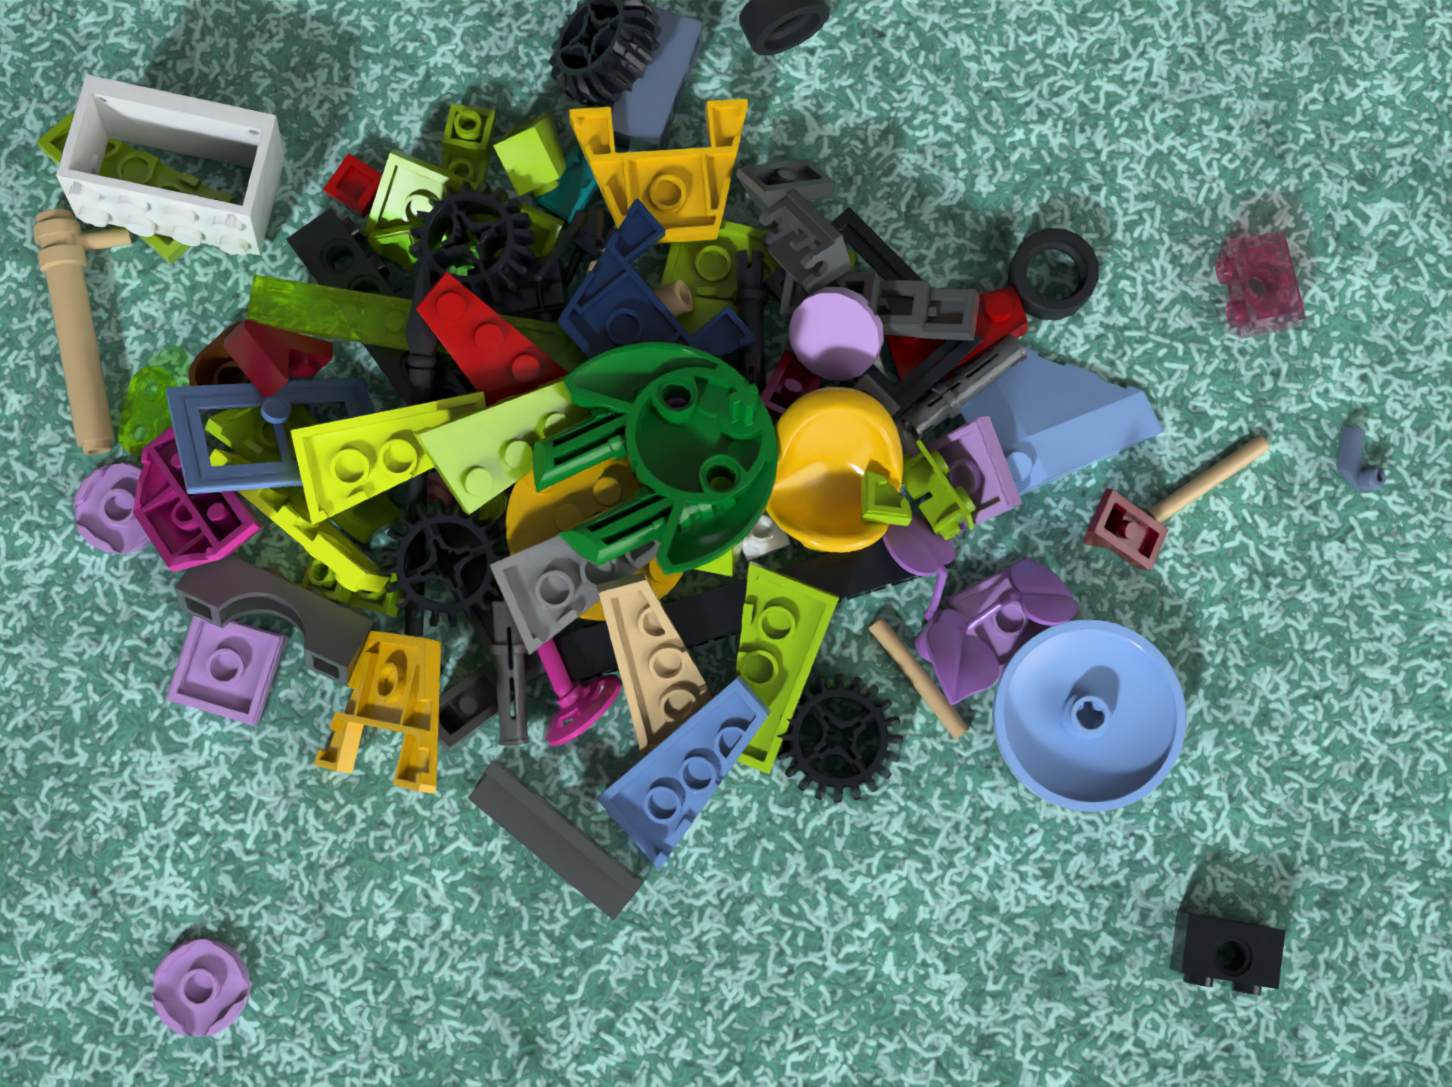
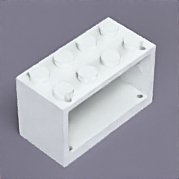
[56,74,285,256]

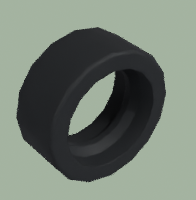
[739,0,830,56]
[1008,228,1099,320]

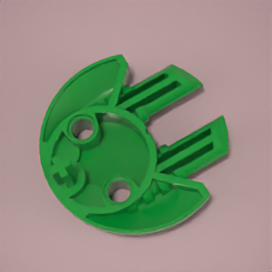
[533,342,778,575]

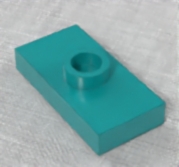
[536,140,624,225]

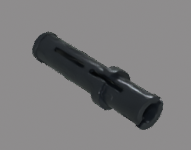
[732,249,768,392]

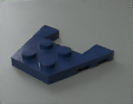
[557,199,756,360]

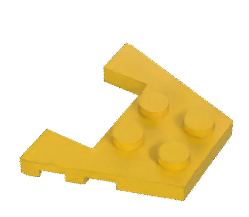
[569,99,748,244]
[314,631,441,794]

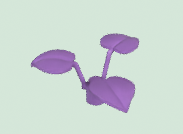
[882,513,1079,705]

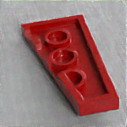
[415,270,570,406]

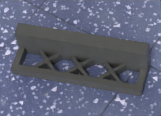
[468,761,644,921]

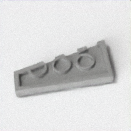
[490,535,660,655]

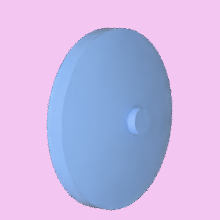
[992,619,1187,812]

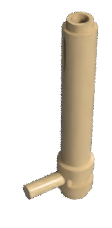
[32,209,132,455]

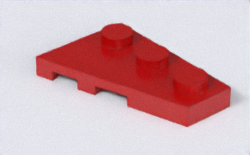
[884,285,1028,384]

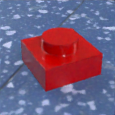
[323,153,383,219]

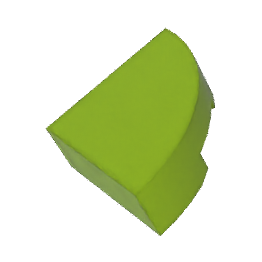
[368,223,418,272]
[861,470,912,526]

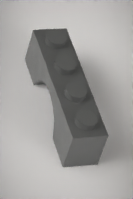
[175,551,375,687]

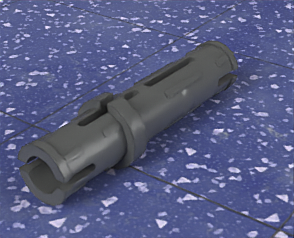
[900,334,1027,440]
[490,600,530,746]

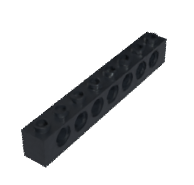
[286,208,517,537]

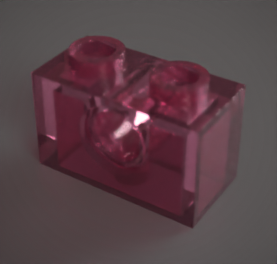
[1215,231,1306,340]

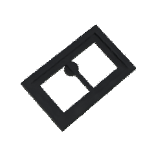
[764,207,983,421]

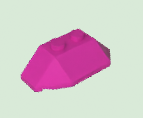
[133,426,265,572]

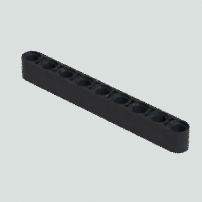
[553,537,955,682]

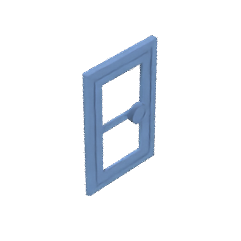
[166,378,374,494]

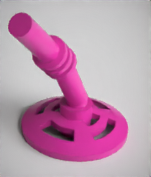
[537,638,622,746]

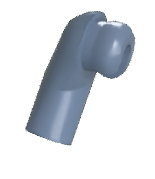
[1336,427,1386,493]

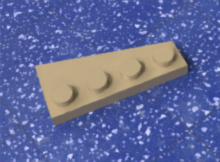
[597,572,714,758]

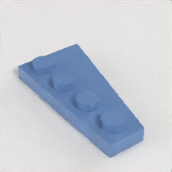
[596,675,771,870]

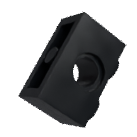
[1170,911,1286,995]

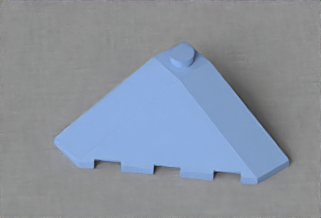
[938,347,1164,496]

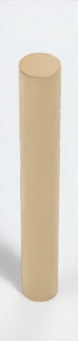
[1146,435,1270,523]
[868,617,970,740]

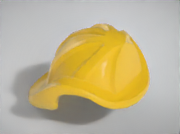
[766,387,903,553]

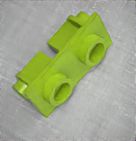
[902,439,976,540]

